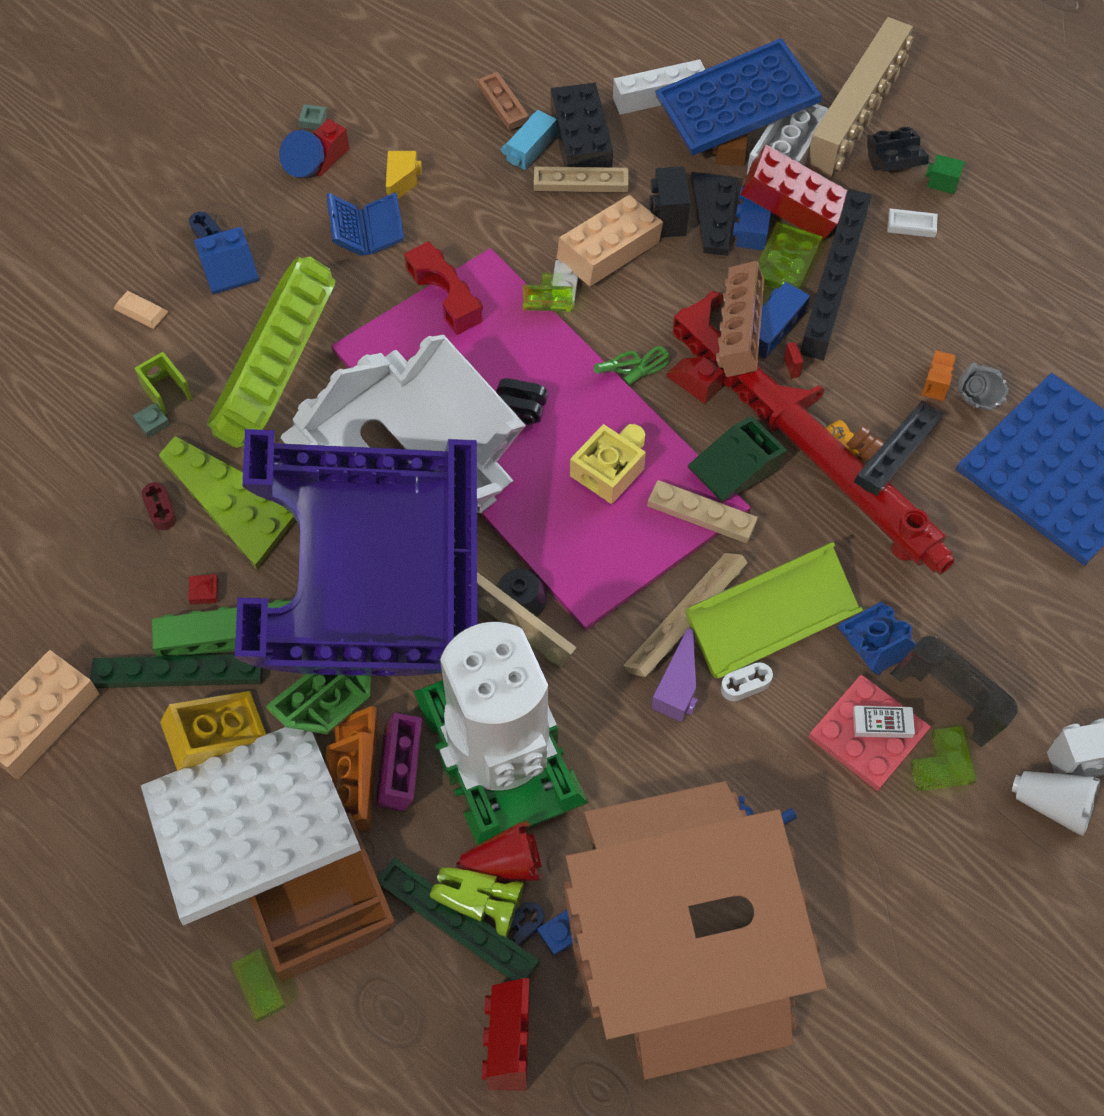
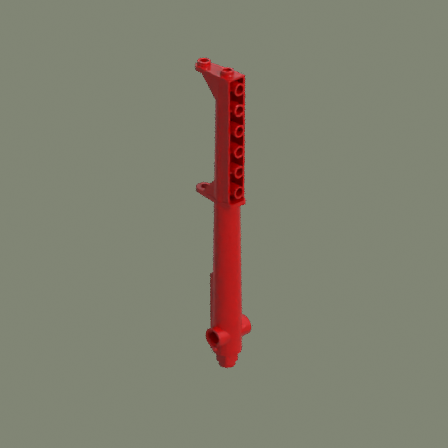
[672,291,955,575]

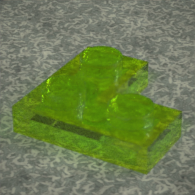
[910,726,977,791]

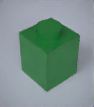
[925,154,965,194]

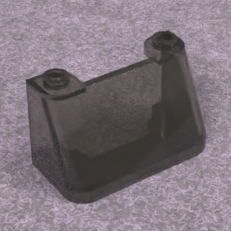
[890,636,1018,747]

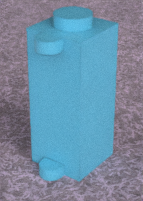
[500,110,557,170]

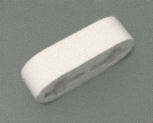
[721,662,773,701]

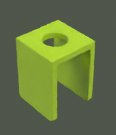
[134,352,193,415]

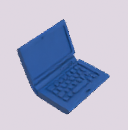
[326,193,404,256]

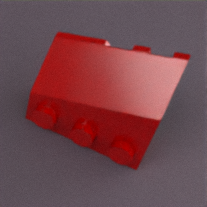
[482,978,530,1091]

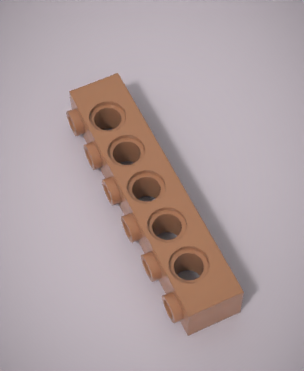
[716,260,764,377]

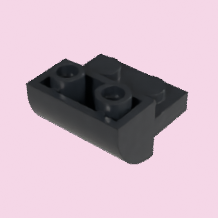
[867,127,929,172]

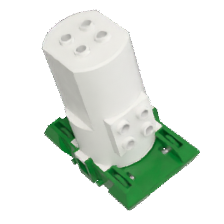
[413,622,588,845]

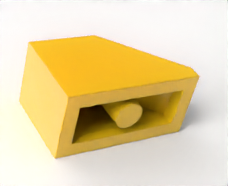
[386,151,422,199]

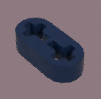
[189,212,222,239]
[508,902,544,947]

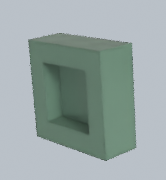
[298,104,327,130]
[133,403,170,438]

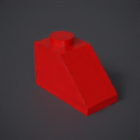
[313,119,350,177]
[666,357,724,404]

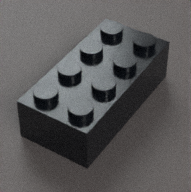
[551,82,613,168]

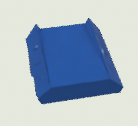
[838,601,918,676]

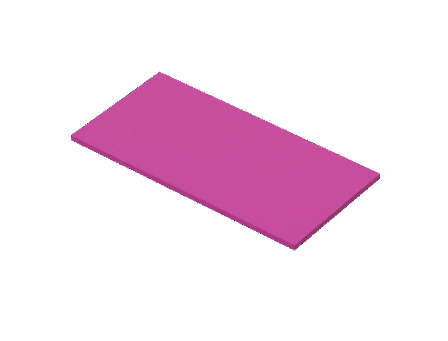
[331,248,751,631]

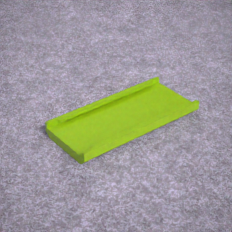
[685,542,863,678]

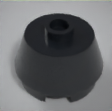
[496,569,547,617]

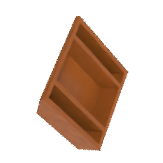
[249,813,395,982]

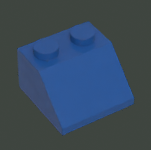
[194,227,259,295]

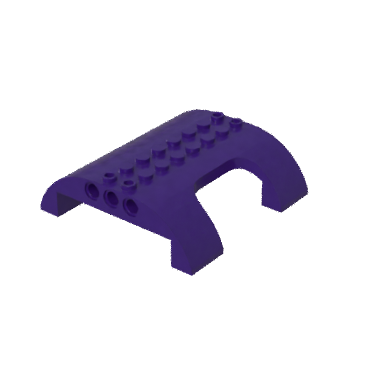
[235,429,477,676]

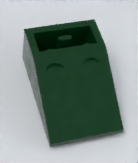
[687,416,787,503]

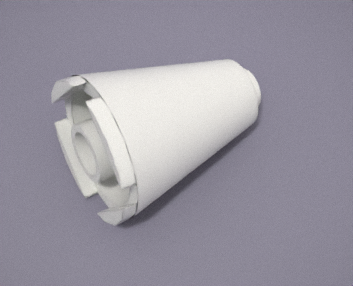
[1012,771,1100,836]

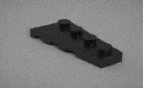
[691,172,738,256]

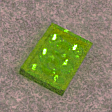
[758,222,823,290]

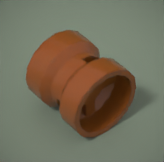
[846,425,884,462]

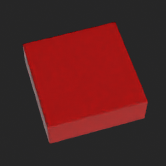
[784,342,804,379]

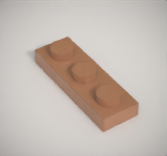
[477,72,529,130]

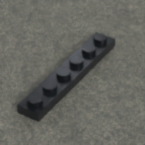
[854,401,944,496]

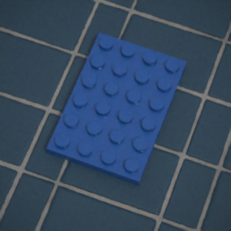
[655,38,822,156]

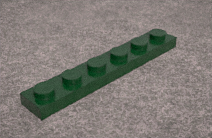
[90,654,263,688]
[377,857,540,981]

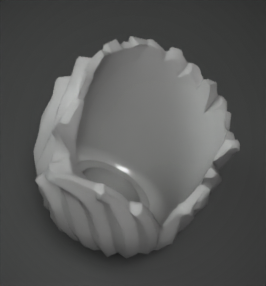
[957,363,1009,410]

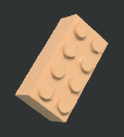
[557,195,663,286]
[0,650,99,780]

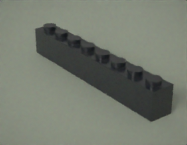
[800,189,872,361]

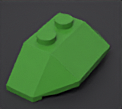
[266,674,371,734]

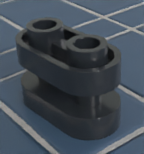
[496,378,549,425]

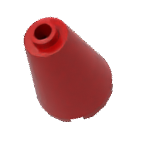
[456,820,543,883]

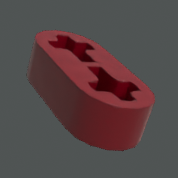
[142,482,176,530]

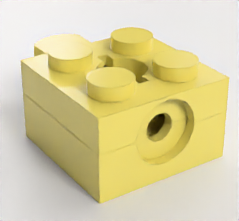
[570,424,646,504]

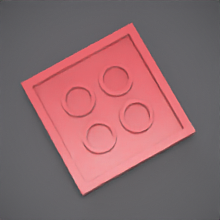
[808,675,931,791]

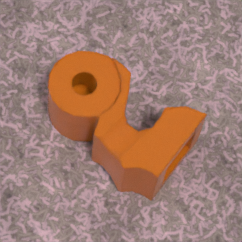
[921,350,956,401]

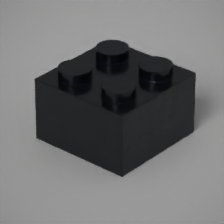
[649,167,690,238]

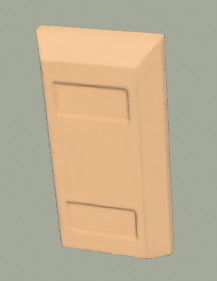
[114,291,169,330]

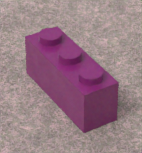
[375,712,422,812]

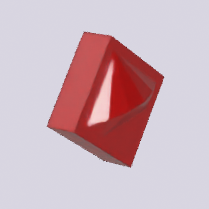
[188,574,218,605]

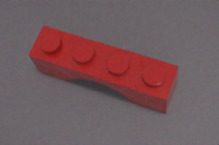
[404,241,483,335]

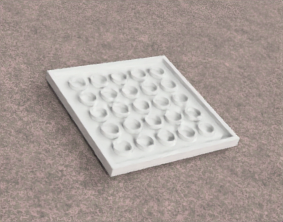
[141,727,361,926]

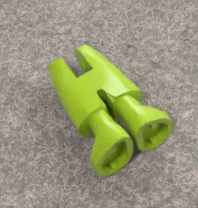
[430,867,524,937]

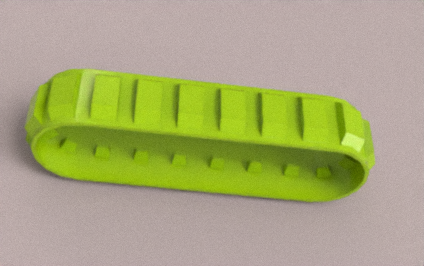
[207,256,336,448]

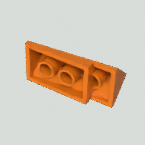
[326,706,380,831]

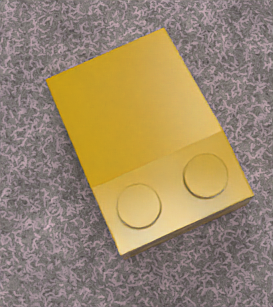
[160,691,266,771]

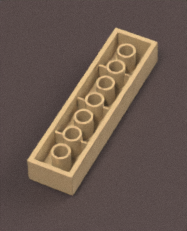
[806,17,914,178]

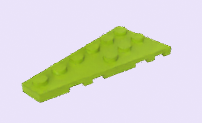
[159,436,296,570]

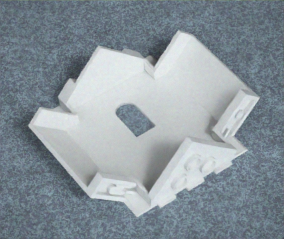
[280,335,526,514]

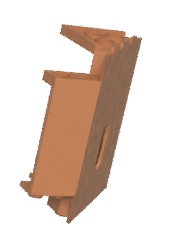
[563,781,827,1080]

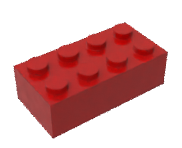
[740,144,848,241]

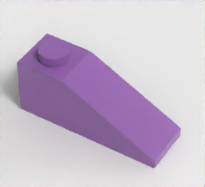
[651,628,698,722]

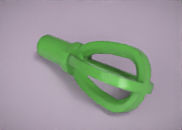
[623,346,669,386]
[594,351,642,374]

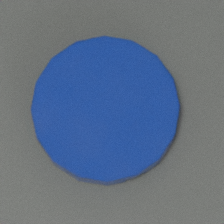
[279,130,324,179]

